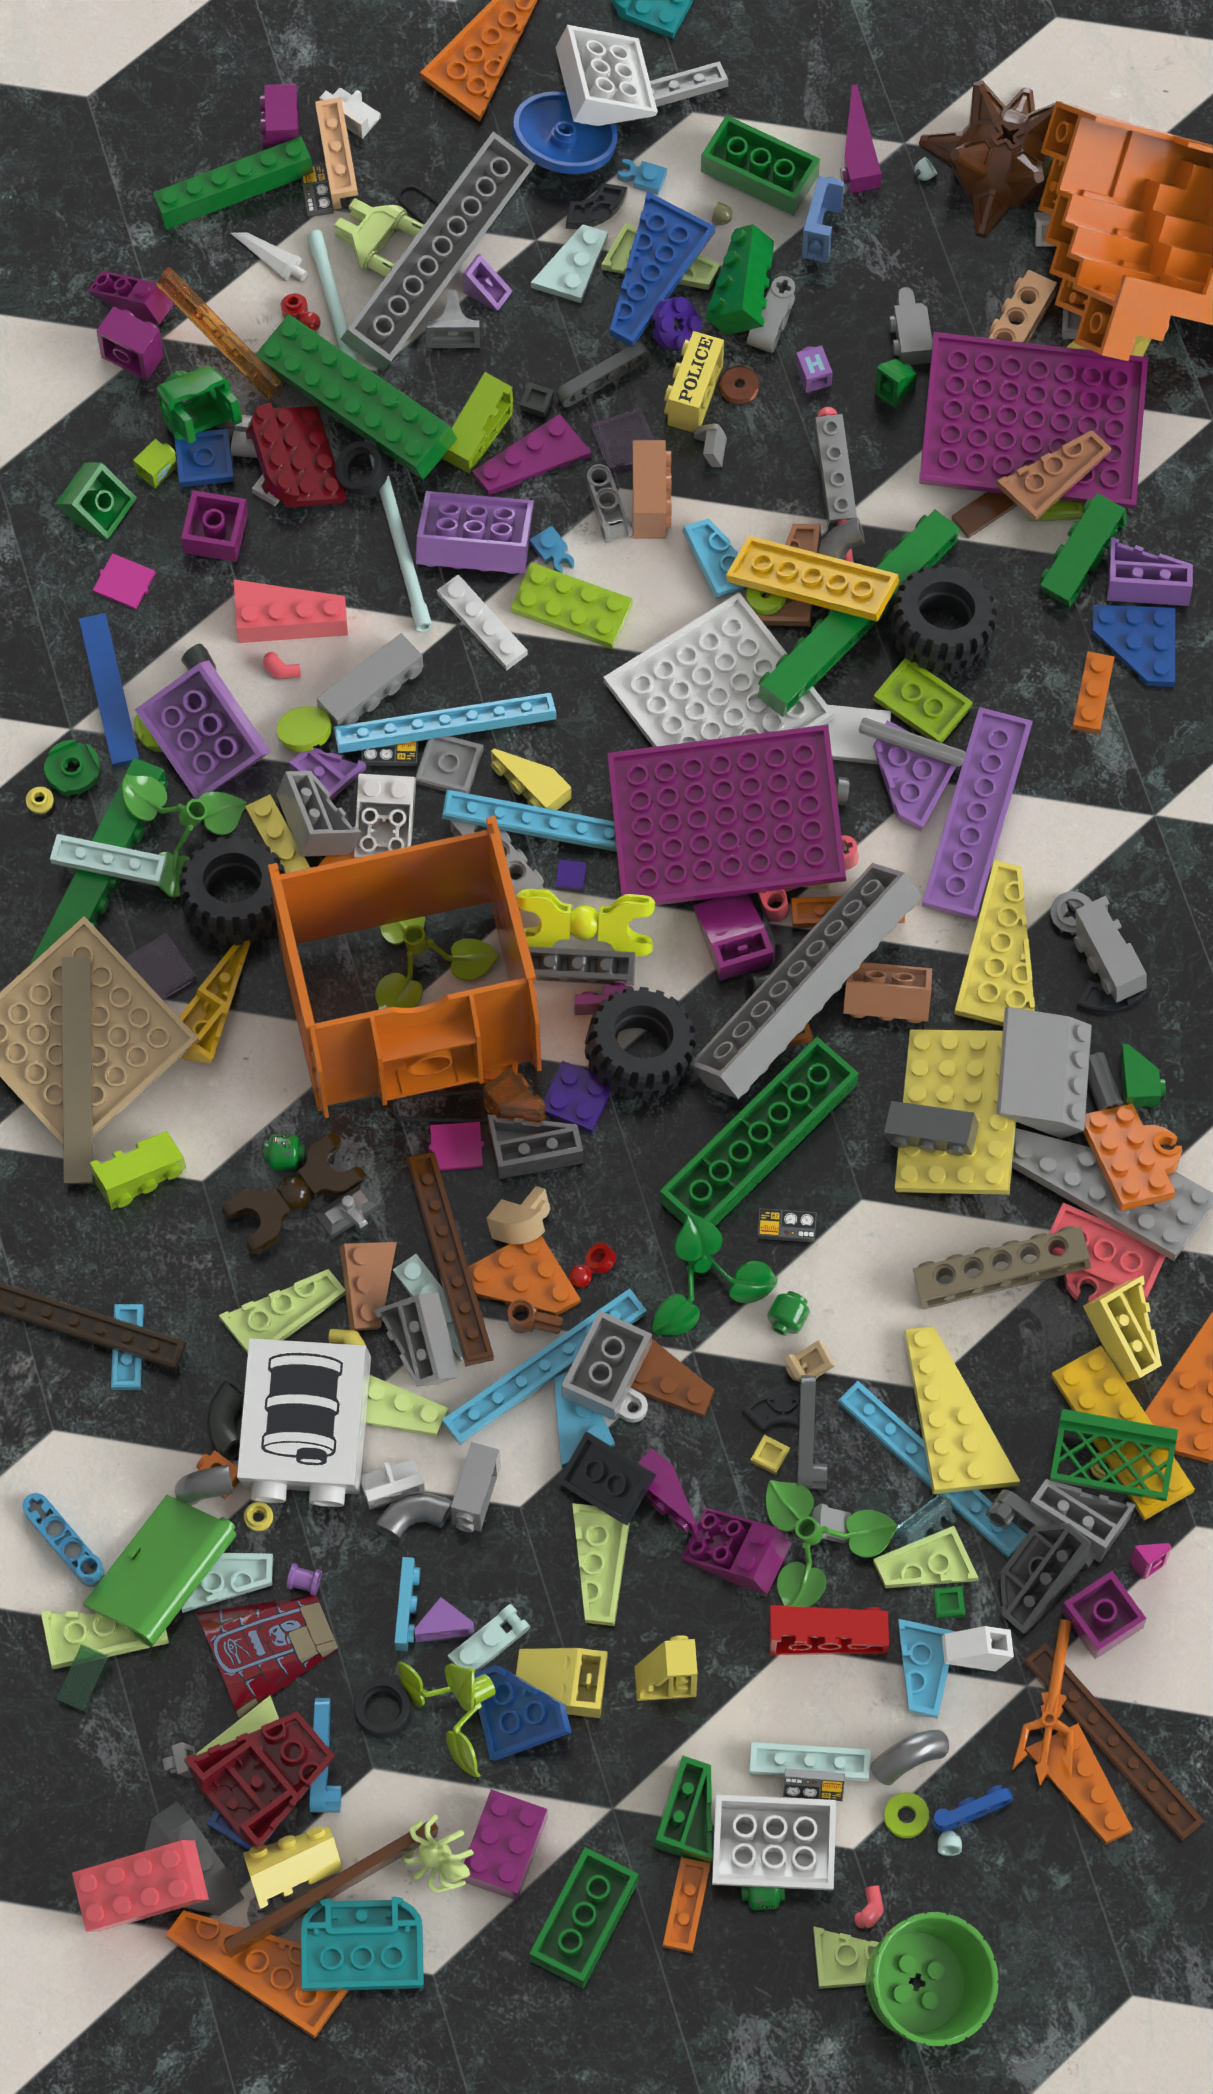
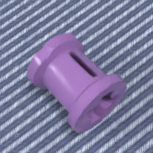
[286,1563,322,1596]

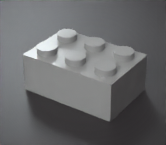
[561,1310,652,1420]

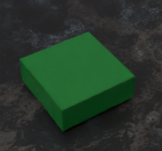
[932,1586,966,1620]

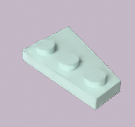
[531,224,608,303]
[182,1553,273,1613]

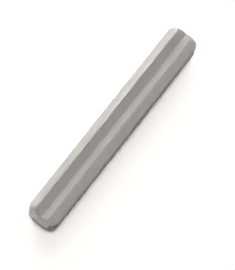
[859,718,966,766]

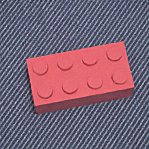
[72,1840,209,1932]

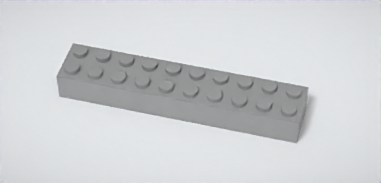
[340,131,536,371]
[689,863,922,1099]

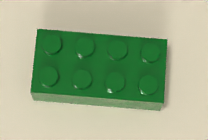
[701,115,820,215]
[529,1847,639,1989]

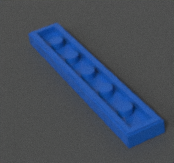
[79,613,139,768]

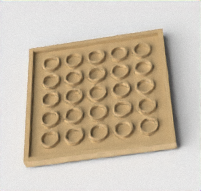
[0,916,199,1144]

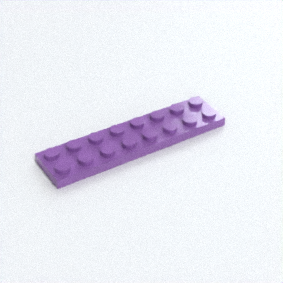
[922,707,1033,921]

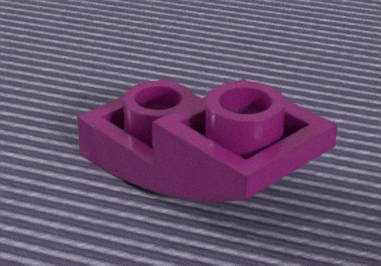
[574,983,632,1015]

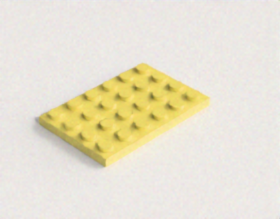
[895,1030,1016,1195]

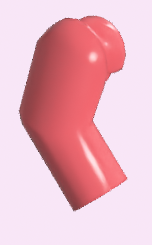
[262,652,301,679]
[854,1885,884,1929]

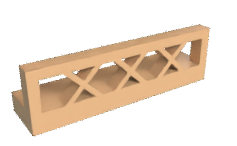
[315,97,358,210]

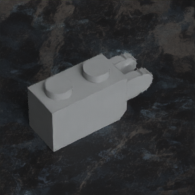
[889,287,932,365]

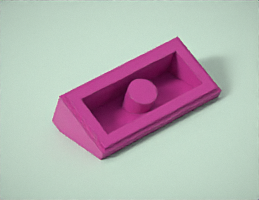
[1130,1543,1171,1580]

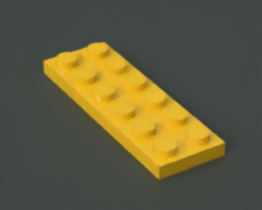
[726,535,899,621]
[1051,1346,1195,1520]

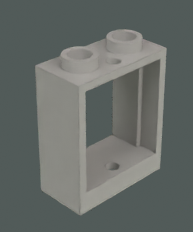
[451,1442,500,1532]

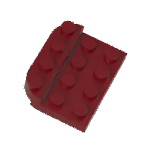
[246,403,346,507]

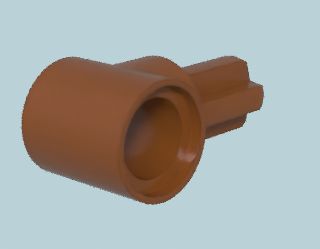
[508,1299,563,1334]

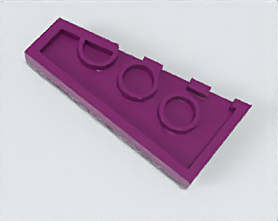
[472,414,592,495]

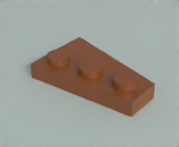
[631,1339,715,1419]

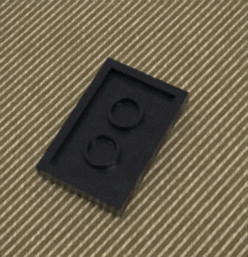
[557,1431,657,1526]

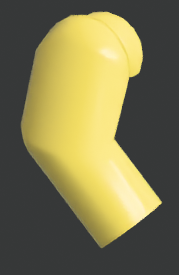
[329,1329,367,1347]

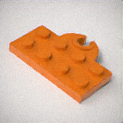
[1083,1103,1182,1211]

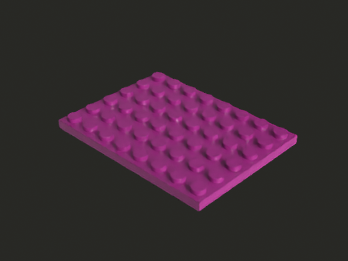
[919,332,1148,509]
[607,724,847,905]

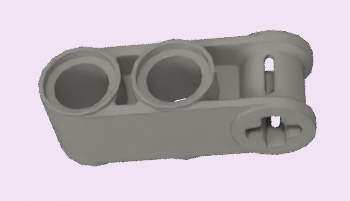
[747,276,795,353]
[587,464,632,543]

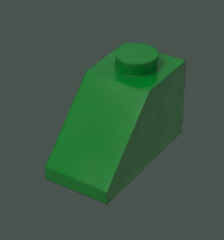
[875,359,917,409]
[1120,1044,1166,1107]

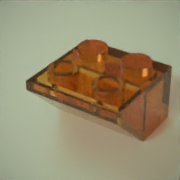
[483,1067,547,1123]

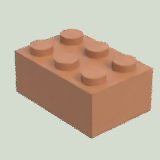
[633,440,672,539]

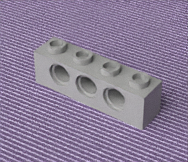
[450,820,544,911]

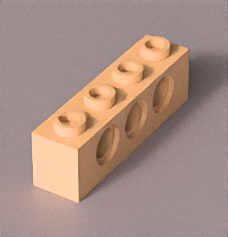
[989,270,1057,343]

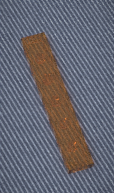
[156,267,282,399]

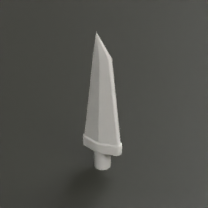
[230,232,308,281]

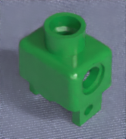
[157,365,242,444]

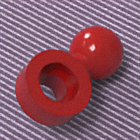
[281,293,321,332]
[569,1243,616,1288]

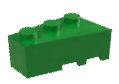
[651,1755,713,1863]

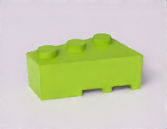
[442,372,513,474]
[90,1131,186,1210]

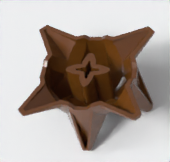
[919,80,1064,237]

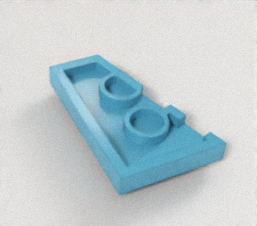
[682,518,747,599]
[554,1372,615,1469]
[898,1619,956,1719]

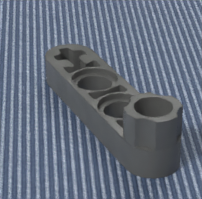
[556,338,650,407]
[797,1375,827,1490]
[986,1490,1095,1571]

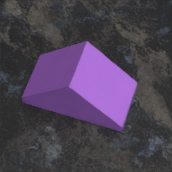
[463,254,512,311]
[414,1597,475,1642]

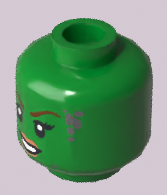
[264,1134,305,1171]
[767,1291,810,1336]
[741,1886,785,1910]

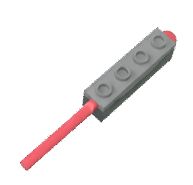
[814,407,857,563]

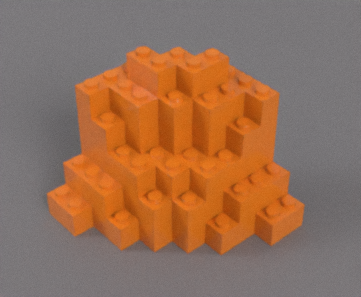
[1038,101,1213,361]

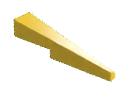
[179,940,250,1063]

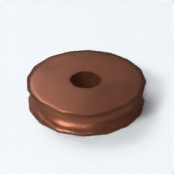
[719,365,760,405]

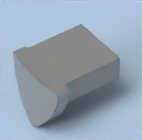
[694,424,727,467]
[810,1503,851,1543]

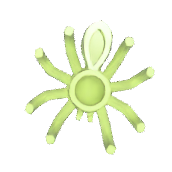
[402,1815,474,1893]

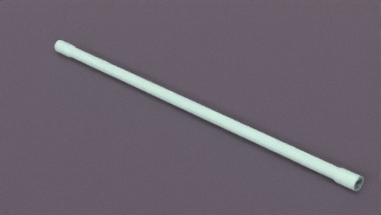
[307,230,432,632]

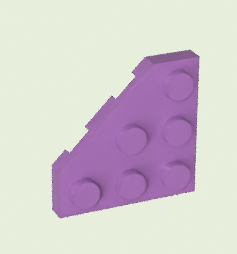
[873,720,956,831]

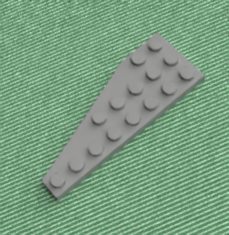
[1012,1128,1213,1261]

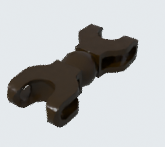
[221,1133,367,1254]

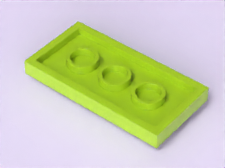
[510,562,632,649]

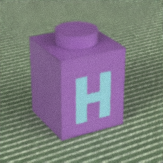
[796,345,832,393]

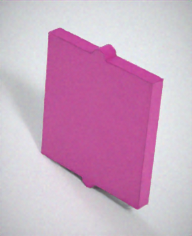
[93,553,156,610]
[429,1122,484,1171]

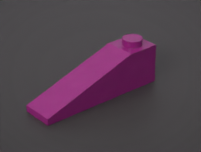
[840,84,882,193]

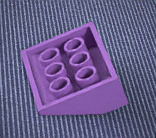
[416,491,534,574]
[135,660,271,799]

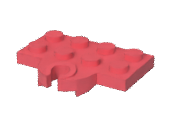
[1048,1203,1166,1303]

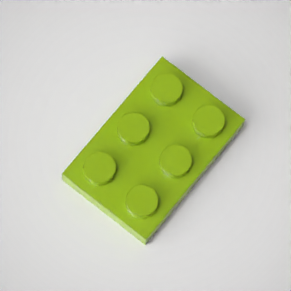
[873,658,973,743]

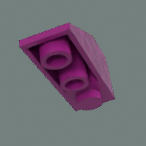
[88,271,174,324]
[638,1448,699,1536]

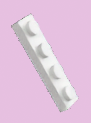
[437,575,528,671]

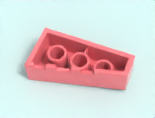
[234,580,348,643]

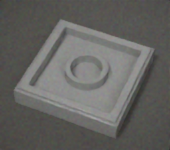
[415,736,484,794]

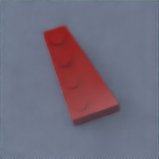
[768,1605,889,1656]

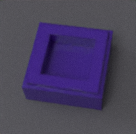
[555,860,587,892]

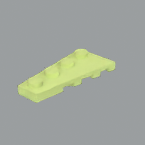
[601,223,721,290]
[572,1503,630,1626]

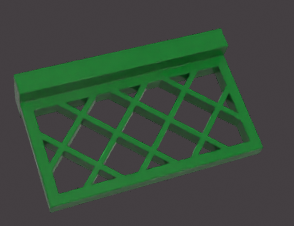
[1050,1409,1178,1501]

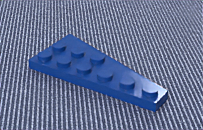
[609,191,716,347]

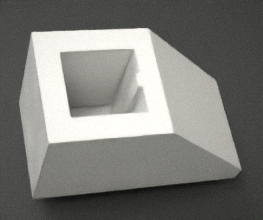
[942,1626,1014,1671]

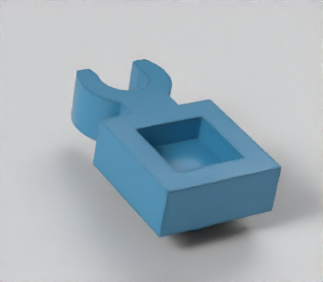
[617,159,667,195]
[530,526,574,573]

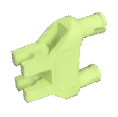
[334,198,424,277]

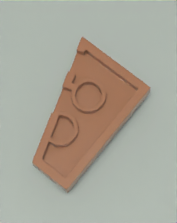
[340,1242,397,1331]

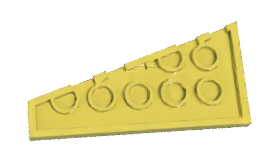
[954,860,1035,1026]

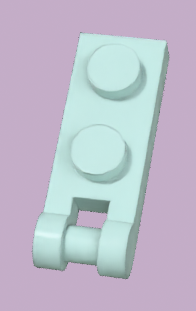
[448,1604,531,1673]

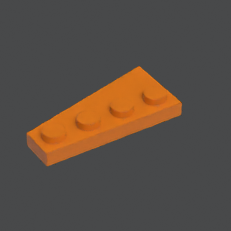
[1025,1724,1133,1845]

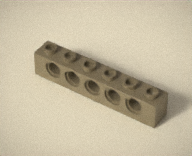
[913,1226,1091,1310]

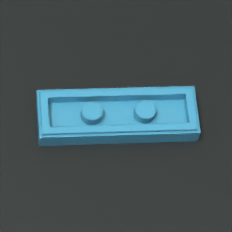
[111,1304,144,1390]

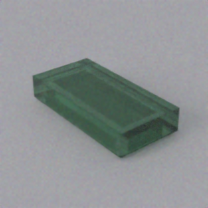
[56,1644,108,1711]

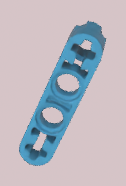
[22,1493,104,1587]
[310,1698,341,1813]

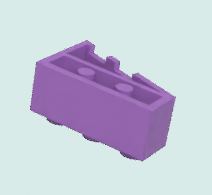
[1107,537,1193,606]

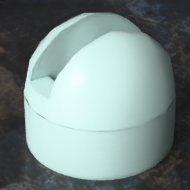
[914,157,937,181]
[938,1830,962,1856]

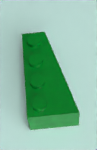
[705,224,774,336]
[1039,493,1127,608]

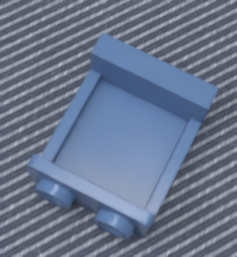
[802,176,844,263]

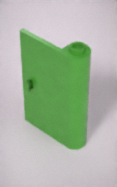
[83,1495,237,1647]

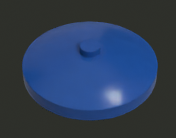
[512,92,618,174]

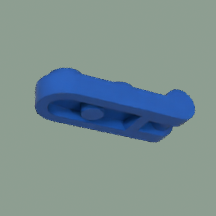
[932,1785,1014,1833]

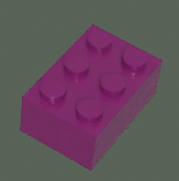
[461,1789,548,1901]

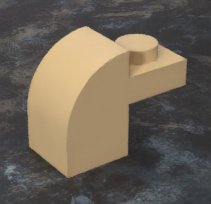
[486,1186,551,1244]

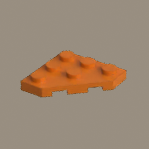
[468,1236,581,1316]

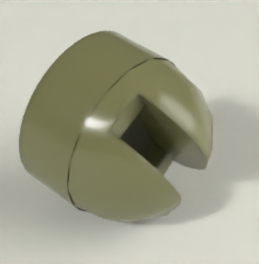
[711,202,733,225]

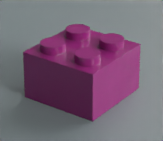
[260,84,300,149]
[96,306,164,381]
[181,490,248,562]
[1061,1571,1147,1659]

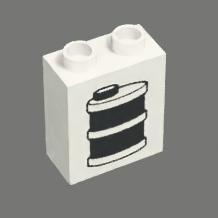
[237,1338,371,1507]

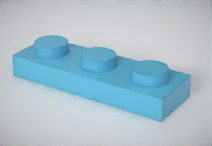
[395,1557,420,1651]

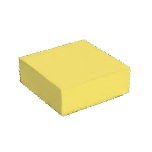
[750,1435,790,1475]

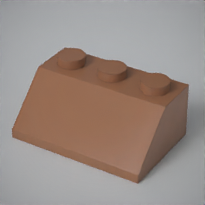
[843,962,932,1023]

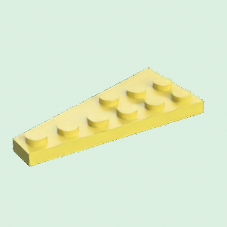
[904,1326,1020,1494]

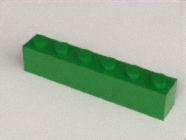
[153,136,314,230]

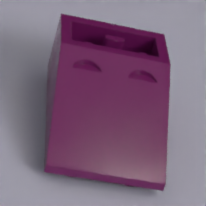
[693,894,774,981]
[681,1508,792,1595]

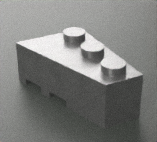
[488,1115,583,1179]

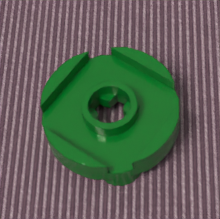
[44,740,100,796]

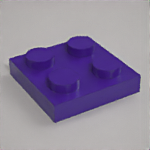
[540,1060,612,1134]

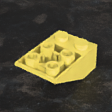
[516,1648,608,1718]

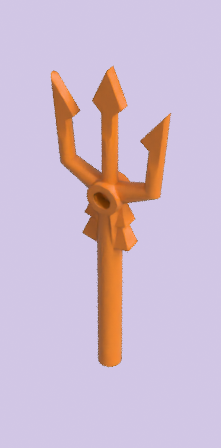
[1012,1619,1074,1785]

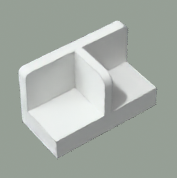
[320,88,381,139]
[361,1459,425,1510]

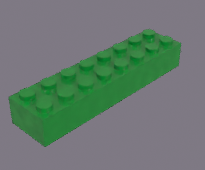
[255,314,457,480]
[660,1037,859,1226]

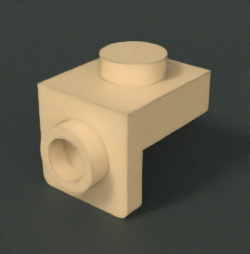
[784,1340,836,1382]

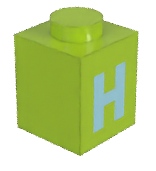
[133,439,177,489]

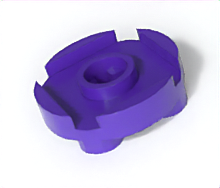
[652,297,702,351]

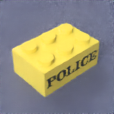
[664,331,724,433]

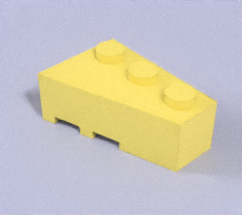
[1083,1276,1162,1382]
[634,1636,697,1701]
[243,1826,343,1909]

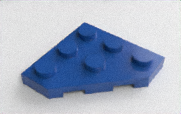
[1092,605,1175,687]
[474,1665,571,1761]

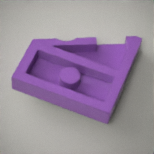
[289,747,366,800]

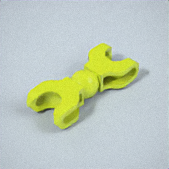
[516,889,655,956]

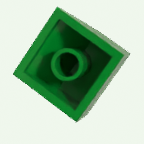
[55,462,137,539]

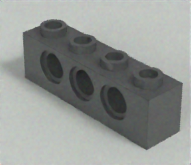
[529,947,636,986]

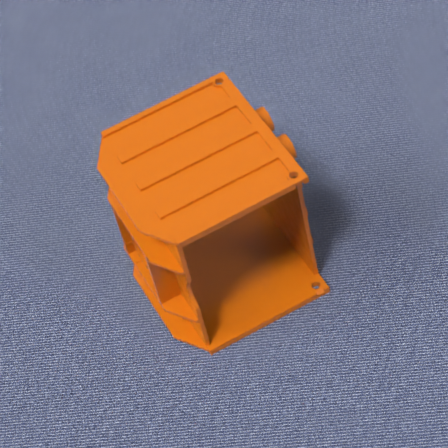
[268,816,542,1118]

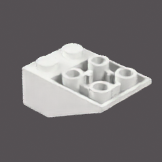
[354,774,416,858]

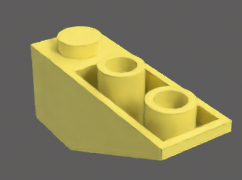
[491,749,571,810]

